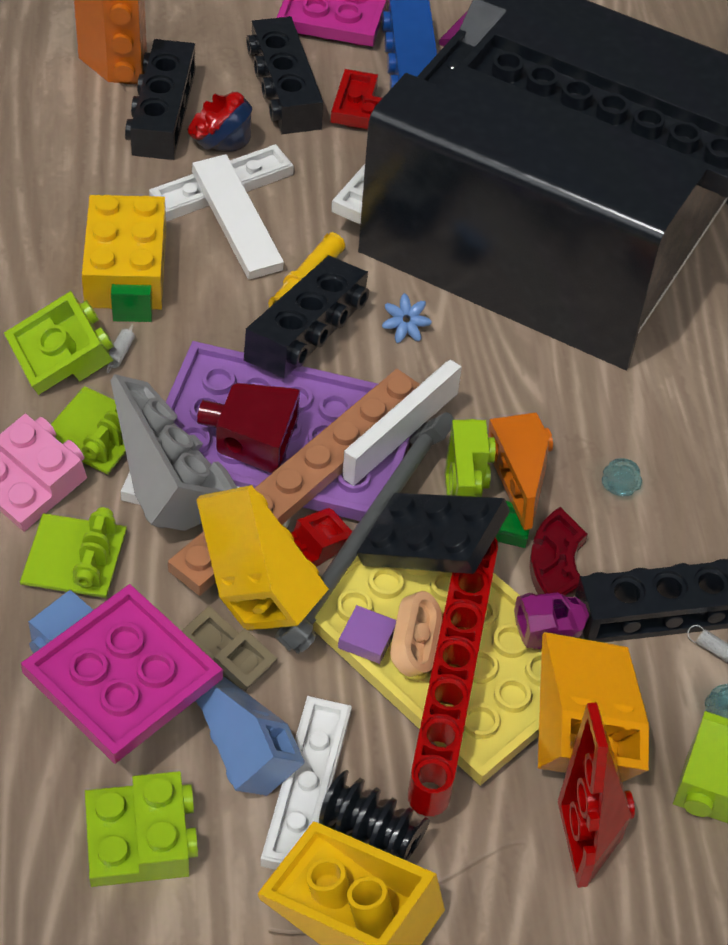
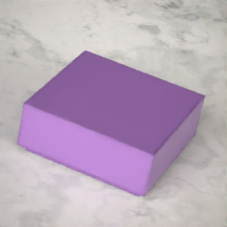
[338,605,396,664]

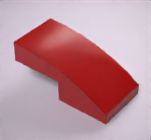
[291,508,353,567]

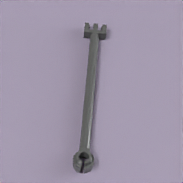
[275,412,454,654]

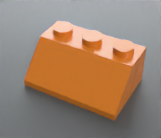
[74,0,147,84]

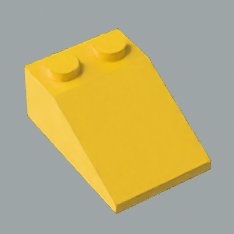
[257,821,445,945]

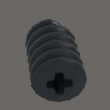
[319,770,430,860]

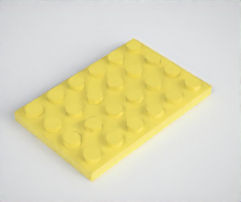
[313,555,542,786]

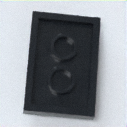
[357,493,510,574]

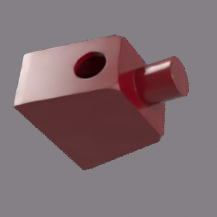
[197,383,300,473]

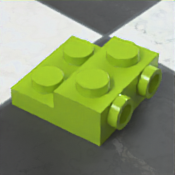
[4,291,115,395]
[444,419,496,497]
[85,771,198,887]

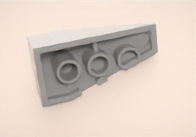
[110,374,237,531]

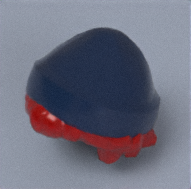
[187,92,252,152]

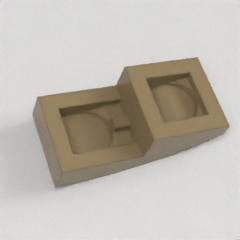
[182,606,277,691]

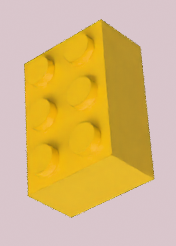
[82,195,167,310]

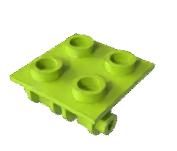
[51,386,126,474]
[20,507,127,598]

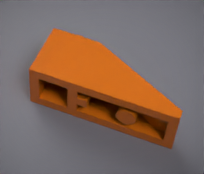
[488,412,553,530]

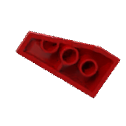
[557,702,635,888]

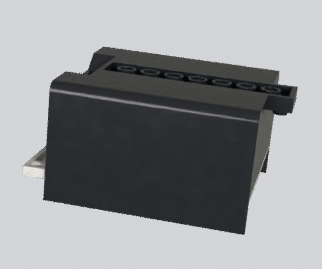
[331,0,728,371]

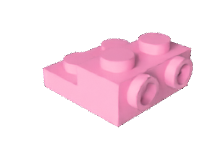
[0,413,87,532]

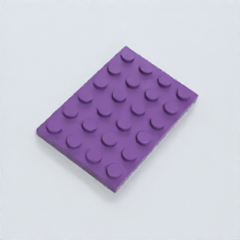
[166,341,412,521]

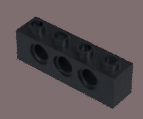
[246,16,323,135]
[125,39,196,160]
[244,255,369,378]
[575,559,728,643]

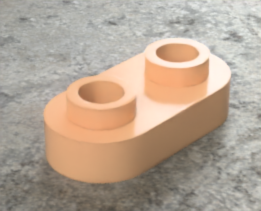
[390,591,442,677]

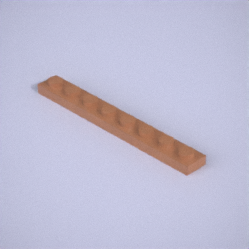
[168,369,420,596]

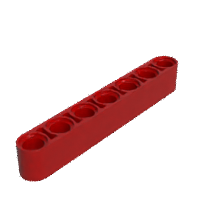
[408,538,498,816]

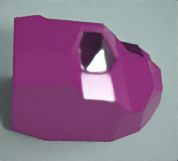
[514,592,589,649]

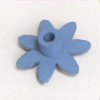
[382,293,432,343]

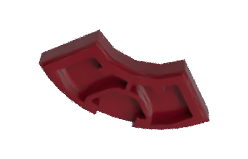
[530,507,588,597]

